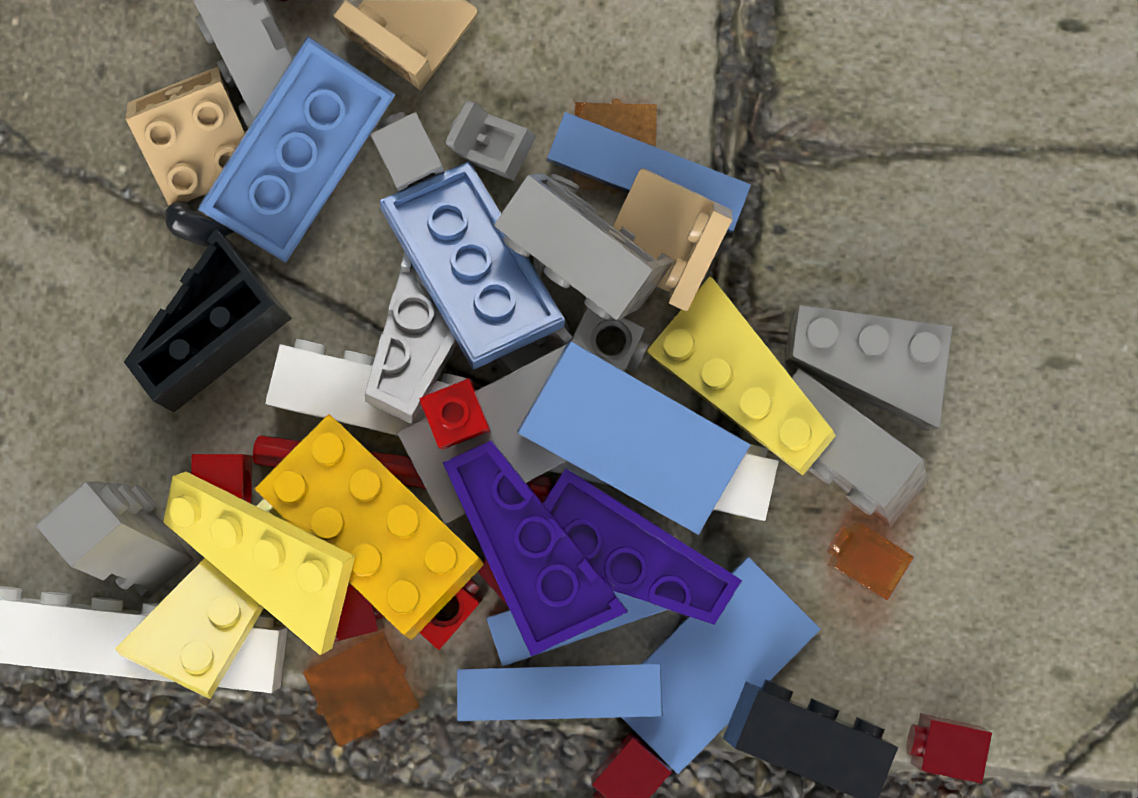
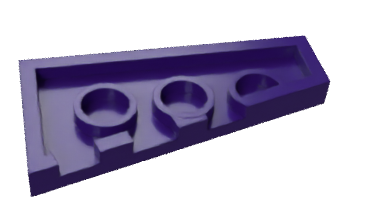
[443,440,628,656]
[543,468,742,625]

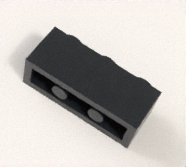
[723,679,898,798]

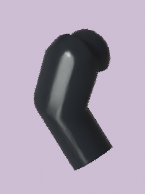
[165,201,234,246]

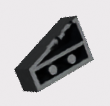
[124,228,292,412]

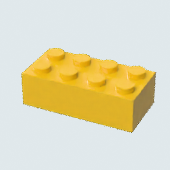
[255,414,484,640]

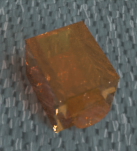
[827,523,914,600]

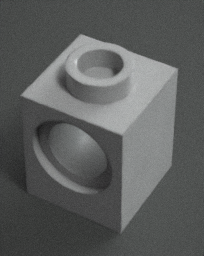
[370,112,445,191]
[571,307,649,372]

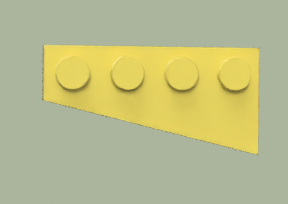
[646,275,836,476]
[163,471,355,655]
[115,499,289,699]

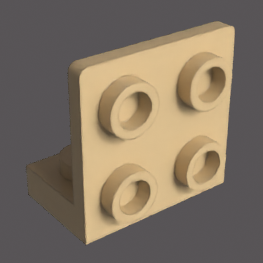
[334,0,478,91]
[126,66,246,205]
[613,168,733,312]

